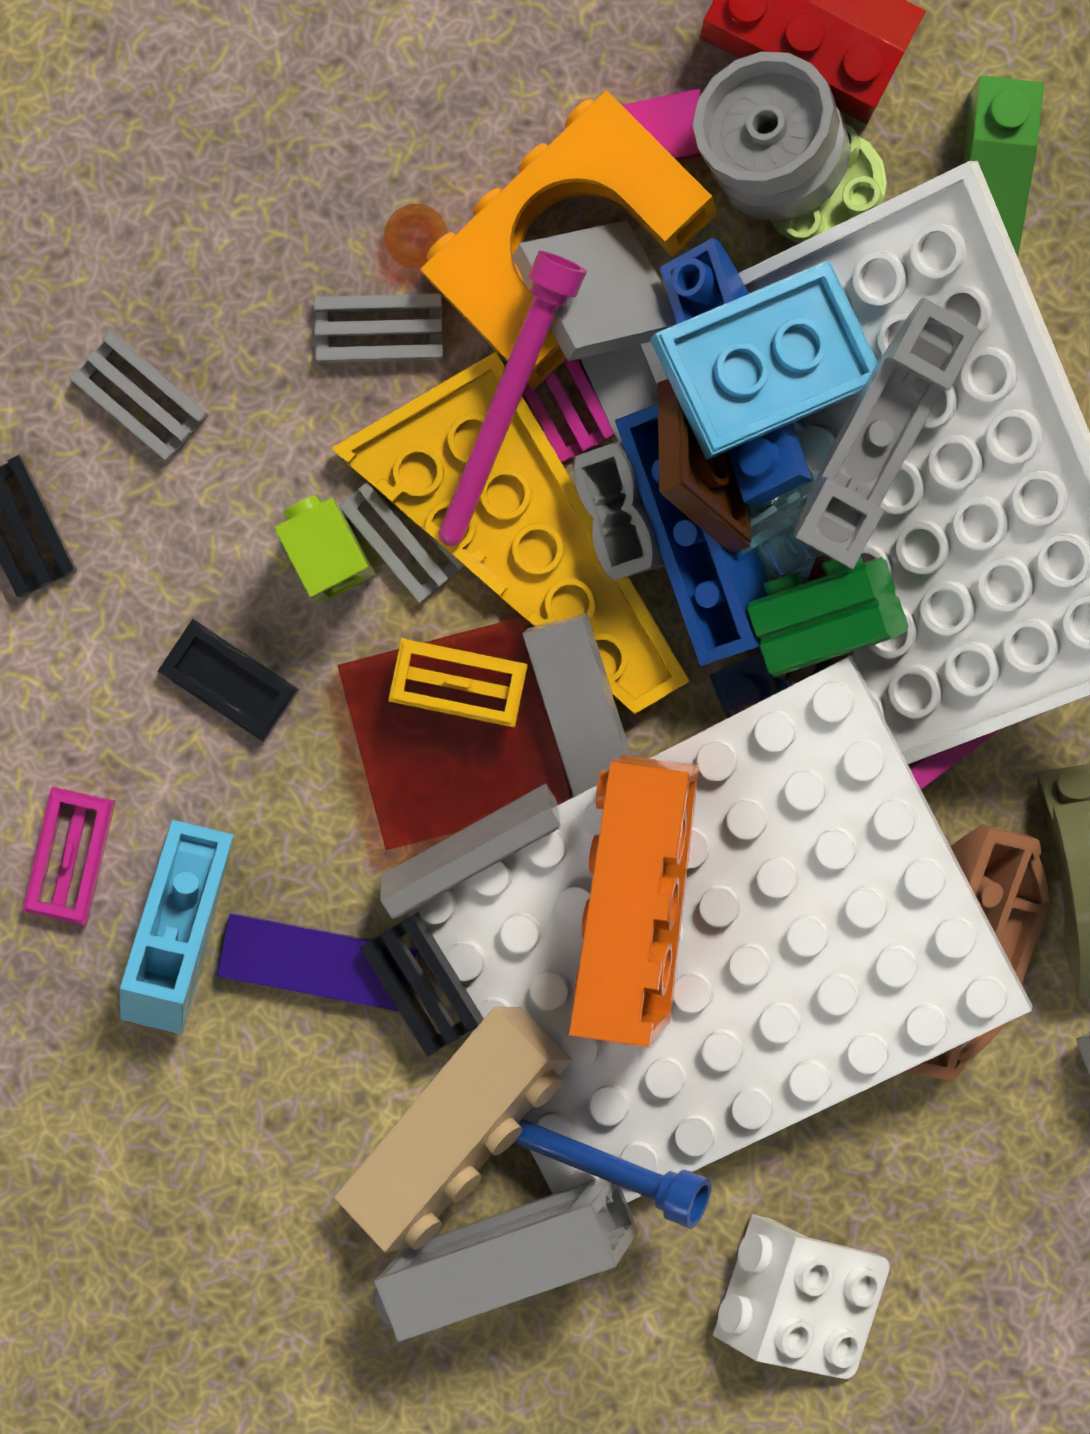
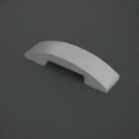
[793,298,982,569]

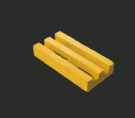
[388,638,528,727]

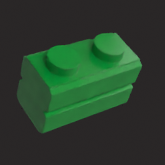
[747,555,908,677]

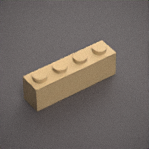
[334,1007,573,1252]

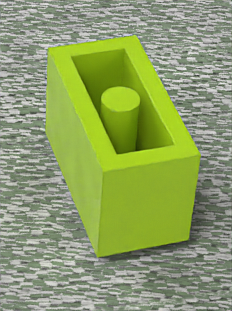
[274,494,376,604]

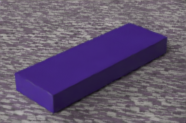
[218,913,418,1011]

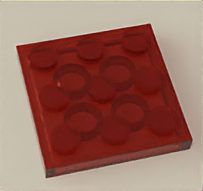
[337,616,571,851]

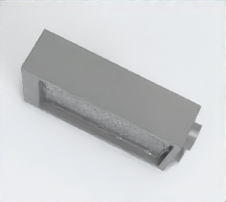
[374,1178,639,1342]

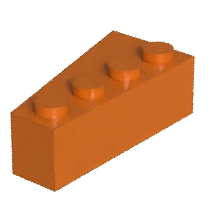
[569,755,699,1047]

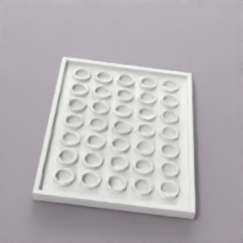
[641,161,1090,764]
[408,655,1033,1203]

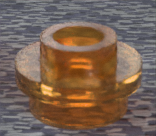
[384,204,448,269]

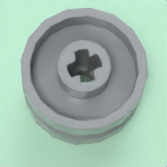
[693,52,851,221]

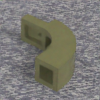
[1037,764,1090,999]

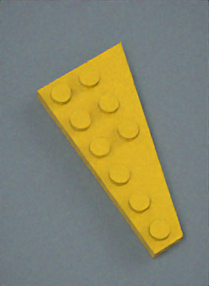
[331,352,690,714]

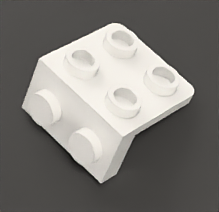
[713,1214,890,1379]

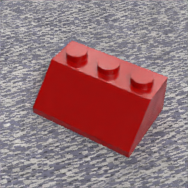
[700,0,926,124]

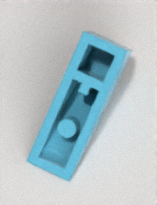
[119,820,234,1035]

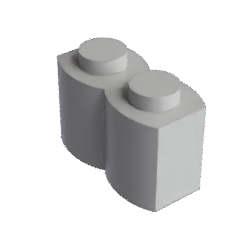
[574,442,665,580]

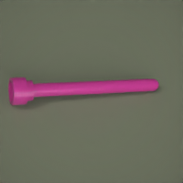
[439,251,587,546]

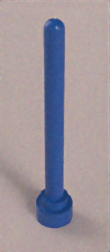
[514,1119,711,1229]

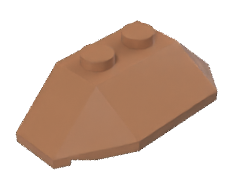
[904,824,1051,1081]

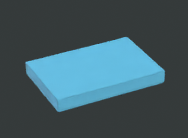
[650,260,878,460]

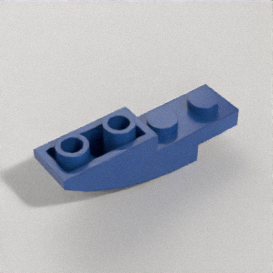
[660,238,812,508]

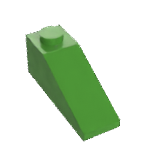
[962,75,1044,257]

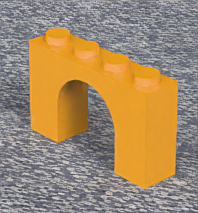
[420,90,718,390]

